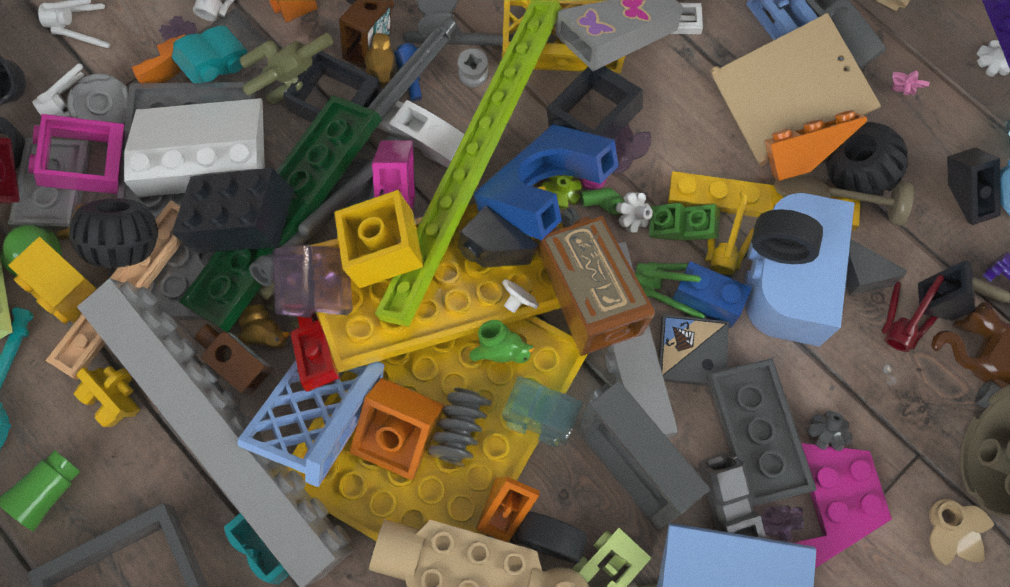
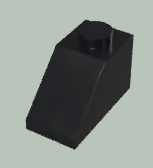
[947,147,1000,225]
[458,206,539,267]
[918,260,976,321]

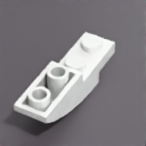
[377,100,464,168]

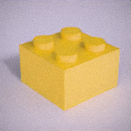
[334,190,424,289]
[8,236,97,325]

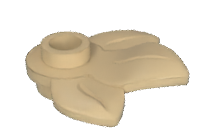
[929,499,994,565]

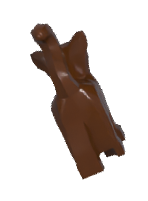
[931,302,1010,388]

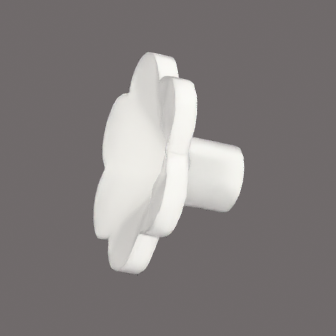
[502,279,539,313]

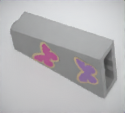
[556,0,683,71]

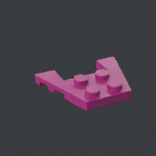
[794,443,892,568]

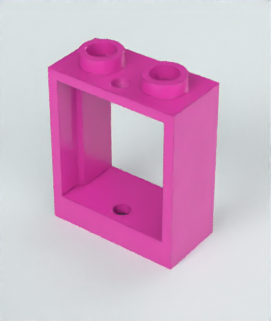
[28,114,124,194]
[372,140,416,211]

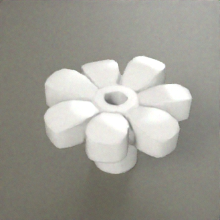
[977,40,1010,77]
[616,192,653,232]

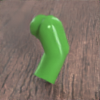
[580,188,625,215]

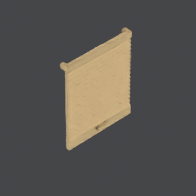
[710,13,881,167]

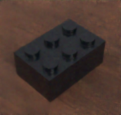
[172,168,294,253]

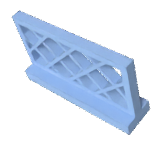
[238,361,384,487]

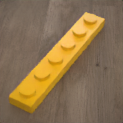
[667,171,860,231]

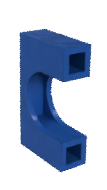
[474,124,619,240]

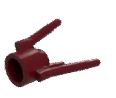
[881,275,944,352]

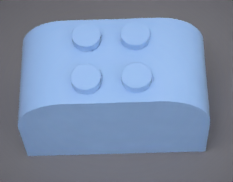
[743,193,854,347]

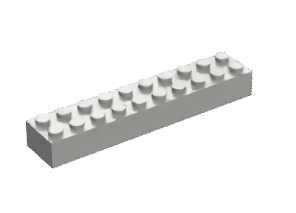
[77,278,354,587]

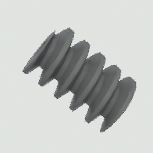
[428,388,492,466]

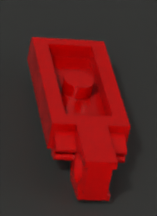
[290,305,340,392]

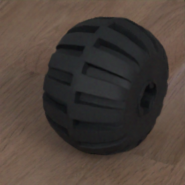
[826,122,908,196]
[69,198,158,268]

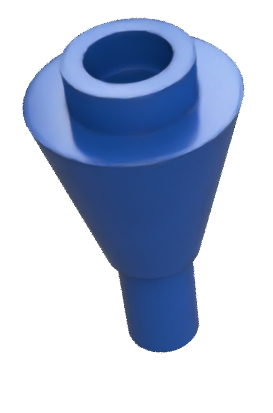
[394,43,422,101]

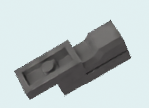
[698,453,766,539]

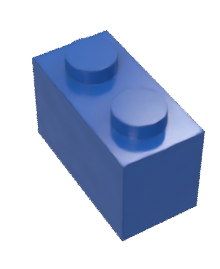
[672,261,752,328]

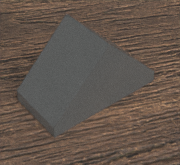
[845,239,907,296]

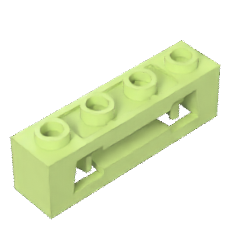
[572,528,651,587]

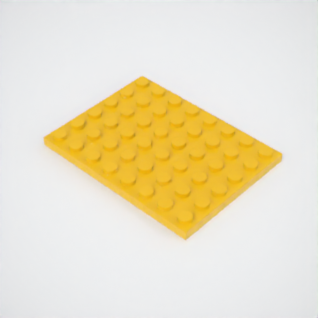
[286,316,588,541]

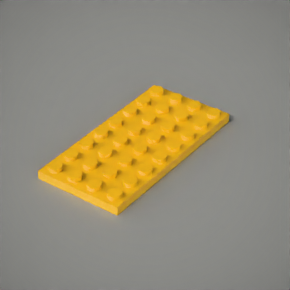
[297,186,564,373]

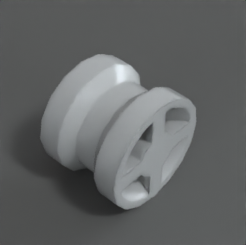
[458,49,488,87]

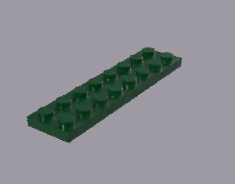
[179,95,382,332]

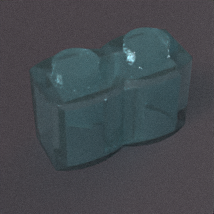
[502,376,583,447]

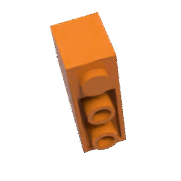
[764,110,867,181]

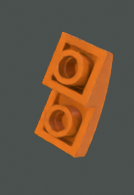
[132,34,186,83]

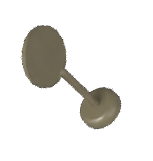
[774,175,914,226]

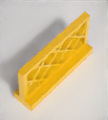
[502,0,625,73]

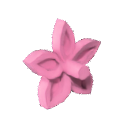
[891,70,930,96]

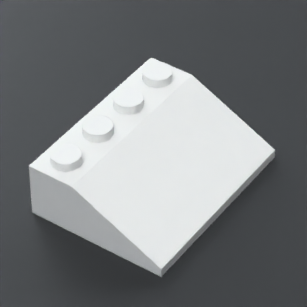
[124,98,265,197]

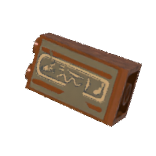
[537,216,655,356]

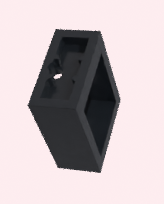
[283,51,382,123]
[546,66,643,139]

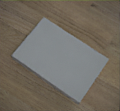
[8,138,92,230]

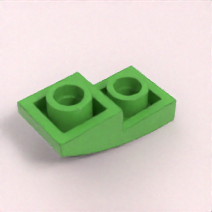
[649,203,720,240]

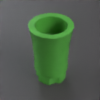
[0,450,80,532]

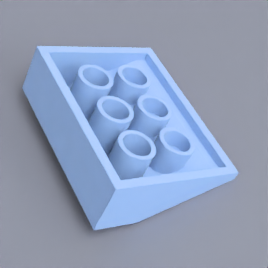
[657,523,816,587]

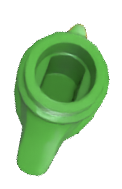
[469,320,535,363]

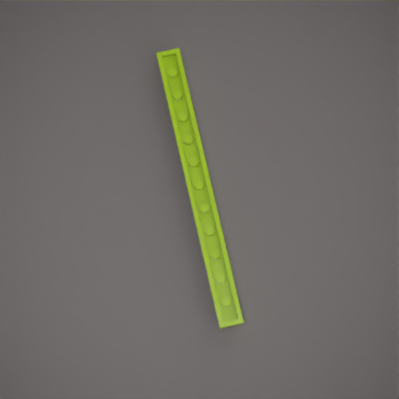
[375,0,562,327]

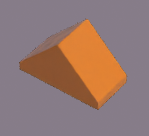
[476,476,540,543]

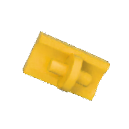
[73,366,141,427]

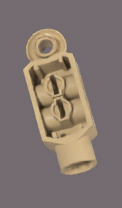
[369,519,589,587]

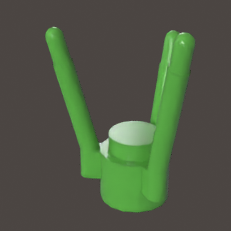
[635,261,705,319]

